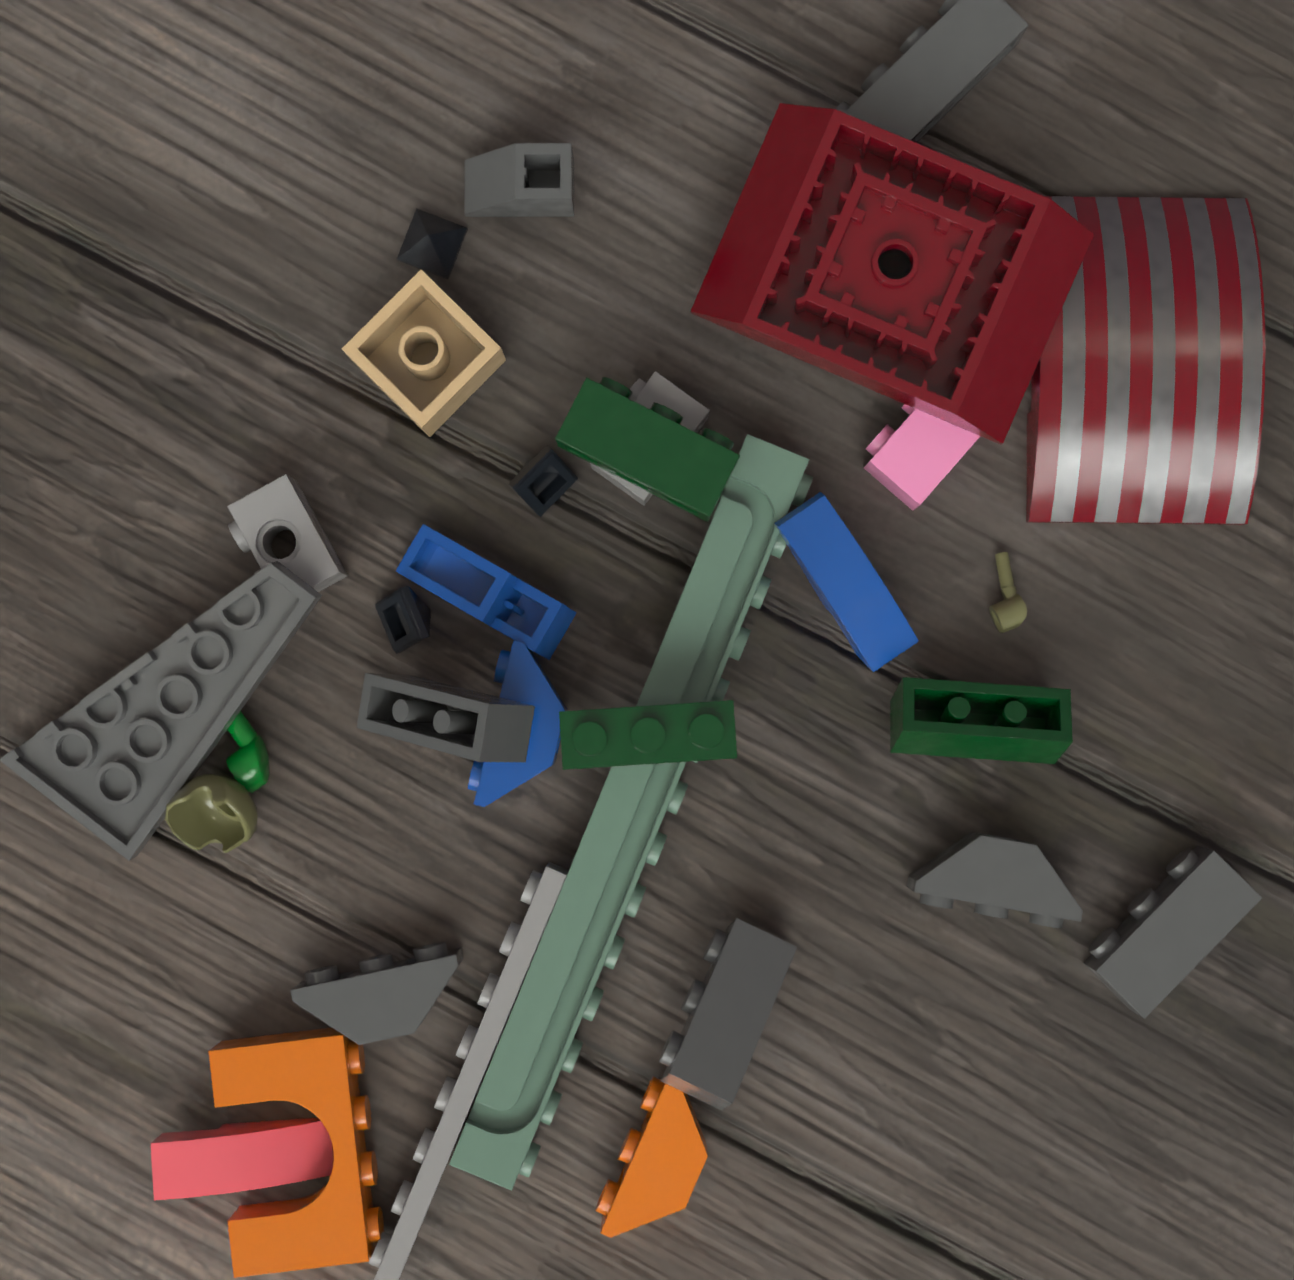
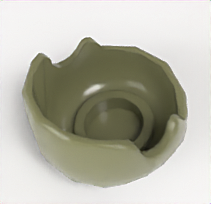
[165,774,258,853]

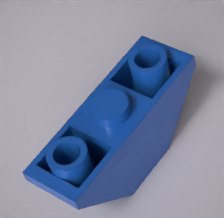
[468,641,568,807]

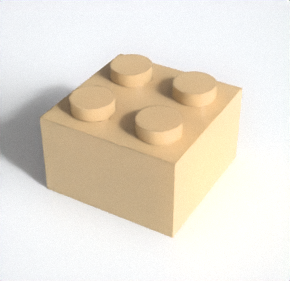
[342,270,506,437]

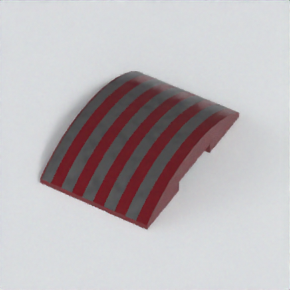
[1026,196,1266,525]

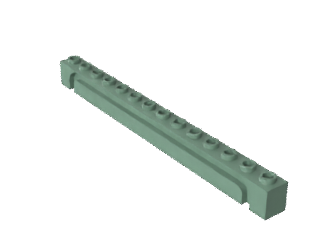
[449,434,813,1191]

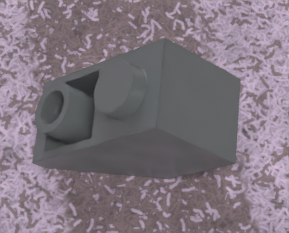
[465,143,574,217]

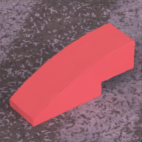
[151,1118,334,1201]

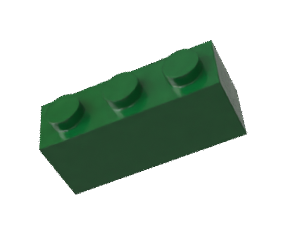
[555,377,740,522]
[890,677,1073,764]
[559,700,737,770]

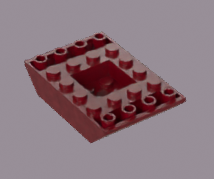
[690,103,1094,445]

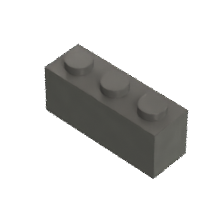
[357,673,535,762]
[1083,846,1262,1019]
[658,918,797,1110]

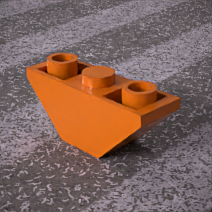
[595,1076,708,1238]

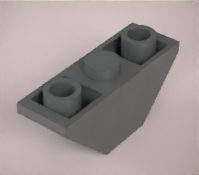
[907,832,1083,928]
[290,942,464,1045]

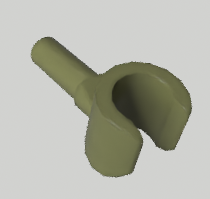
[989,552,1027,633]

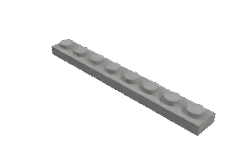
[369,862,569,1280]

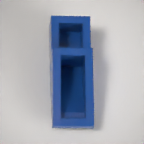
[774,492,919,672]
[396,524,576,660]

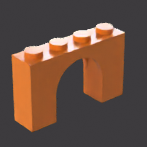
[208,1028,384,1278]

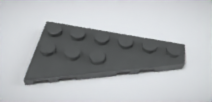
[0,561,323,861]

